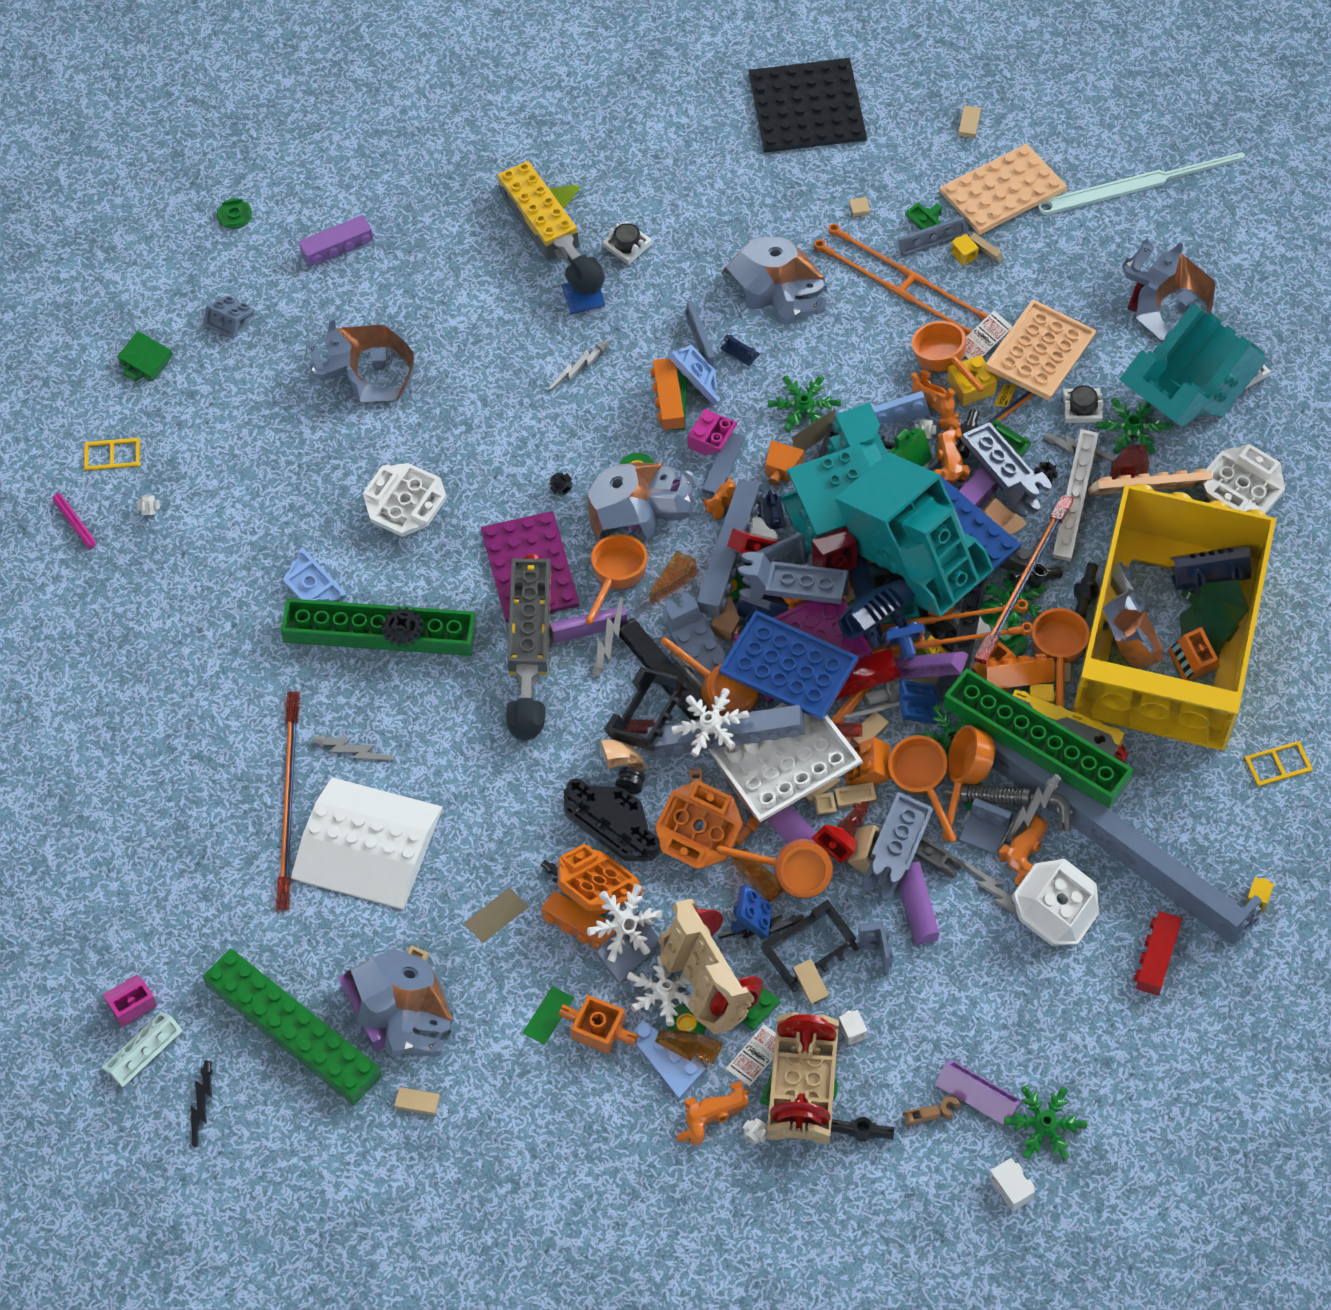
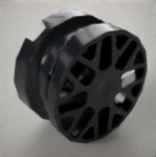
[615,767,645,794]

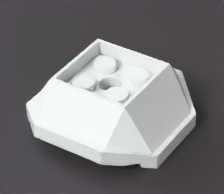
[1202,444,1285,514]
[363,463,447,537]
[1012,859,1099,946]

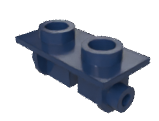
[720,334,760,366]
[762,490,785,529]

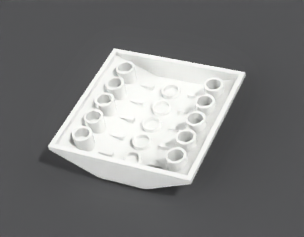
[708,703,863,822]
[291,778,443,910]

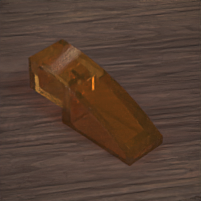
[655,1030,723,1064]

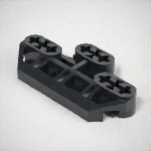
[564,778,660,861]

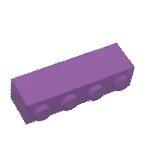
[298,215,373,267]
[959,466,1001,509]

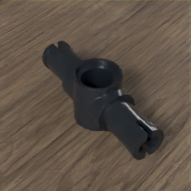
[958,408,979,459]
[1074,562,1099,619]
[1009,563,1063,588]
[831,1117,895,1142]

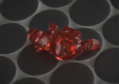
[837,801,869,838]

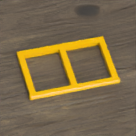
[84,438,141,471]
[1244,741,1313,787]

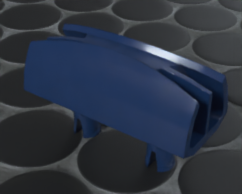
[1170,545,1252,590]
[838,579,915,649]
[737,585,789,627]

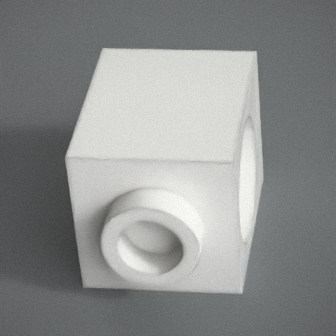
[839,1010,867,1046]

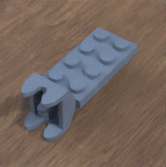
[960,422,1051,518]
[738,552,848,604]
[663,592,727,689]
[863,792,934,900]

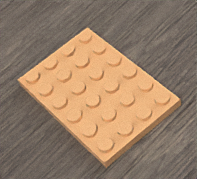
[940,143,1067,235]
[984,300,1097,401]
[1087,469,1213,496]

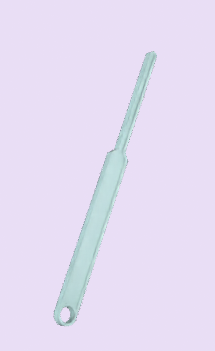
[1038,153,1245,215]

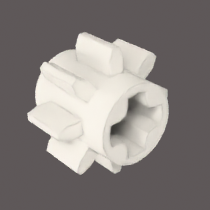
[915,419,937,439]
[136,495,160,515]
[742,1118,767,1145]

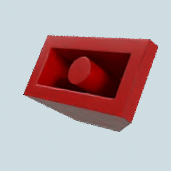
[811,824,857,864]

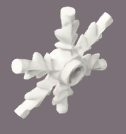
[672,688,749,757]
[587,884,662,962]
[627,956,692,1026]

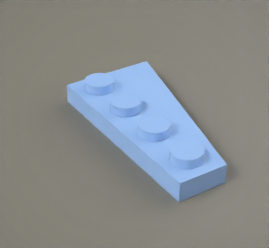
[872,391,931,424]
[632,1020,706,1101]

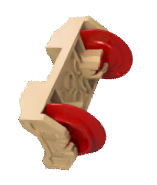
[658,899,764,1035]
[767,1012,839,1145]

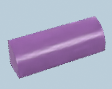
[549,606,627,643]
[896,652,968,679]
[766,805,833,862]
[898,861,939,945]
[338,973,386,1052]
[935,1059,1022,1127]

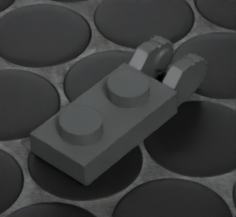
[914,836,964,878]

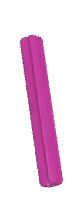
[52,493,96,549]

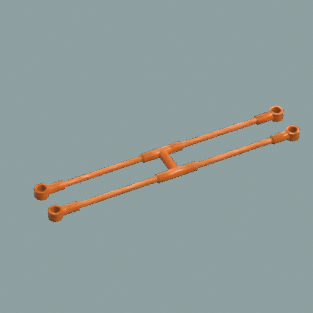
[814,223,988,335]
[871,599,1033,655]

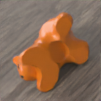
[703,478,736,520]

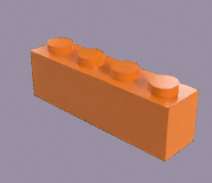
[650,358,685,430]
[977,653,1054,689]
[541,890,615,950]

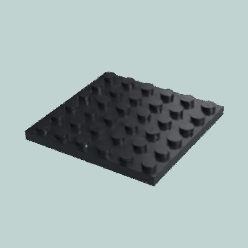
[749,58,867,153]

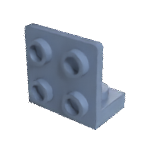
[203,296,255,339]
[959,798,1012,855]
[858,921,893,975]

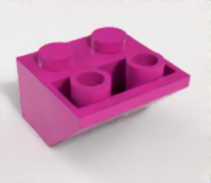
[688,409,737,455]
[102,974,157,1027]

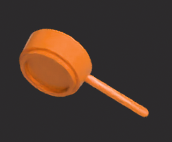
[911,321,984,392]
[586,534,648,625]
[1032,608,1090,707]
[661,637,759,716]
[942,725,995,841]
[888,735,956,843]
[716,839,833,899]

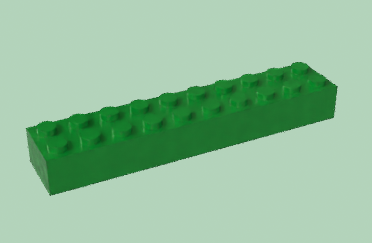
[281,598,477,656]
[943,668,1134,809]
[202,948,382,1106]

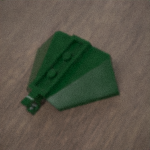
[1180,580,1249,656]

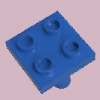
[883,621,925,661]
[731,884,772,939]

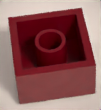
[812,527,857,571]

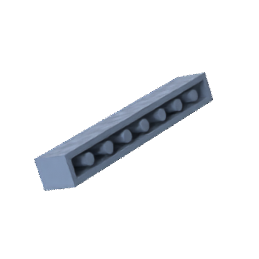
[697,479,763,617]
[648,705,805,758]

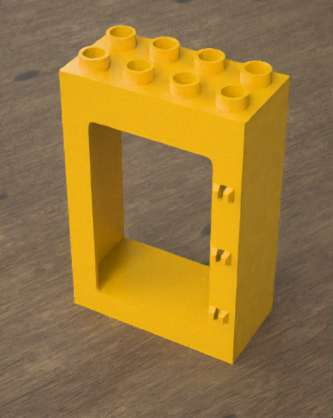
[1072,484,1276,751]

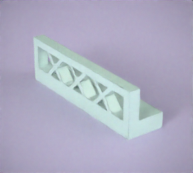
[101,1012,183,1087]

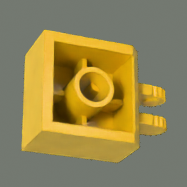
[947,355,1002,406]

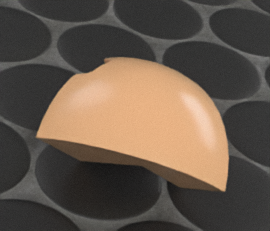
[982,498,1027,534]
[599,739,647,771]

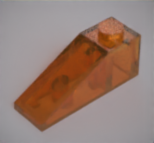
[649,551,698,604]
[730,848,784,903]

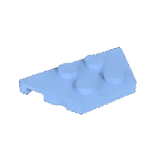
[667,345,719,405]
[283,547,347,602]

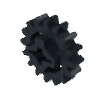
[382,607,424,647]

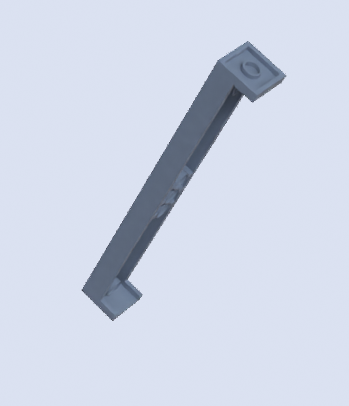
[992,738,1262,944]

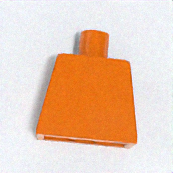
[765,440,804,486]

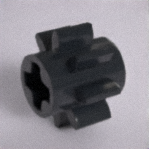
[1034,461,1058,484]
[549,472,573,495]

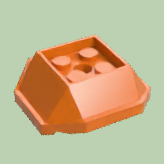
[655,780,744,870]
[558,844,643,918]

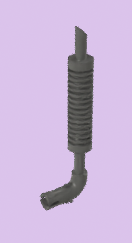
[941,784,1073,831]

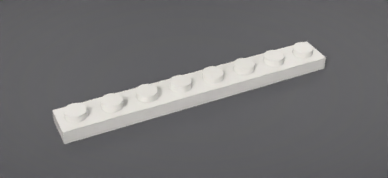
[1052,429,1099,562]

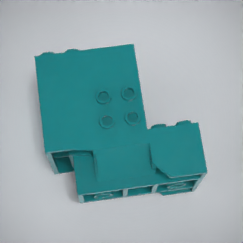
[1119,303,1268,428]
[781,402,887,559]
[835,452,994,617]

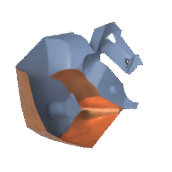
[722,237,827,325]
[1122,238,1215,340]
[305,320,414,402]
[587,462,696,542]
[1103,562,1164,669]
[343,950,453,1057]

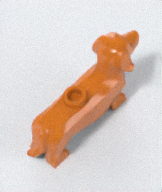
[910,369,961,431]
[933,426,970,484]
[999,814,1048,887]
[677,1080,750,1146]

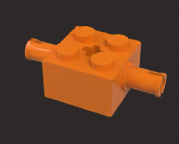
[559,995,638,1054]

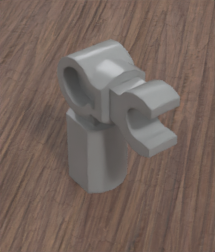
[865,679,899,707]

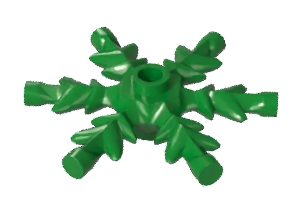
[768,375,841,432]
[1096,397,1171,455]
[981,570,1046,628]
[915,704,993,757]
[1004,1085,1087,1161]

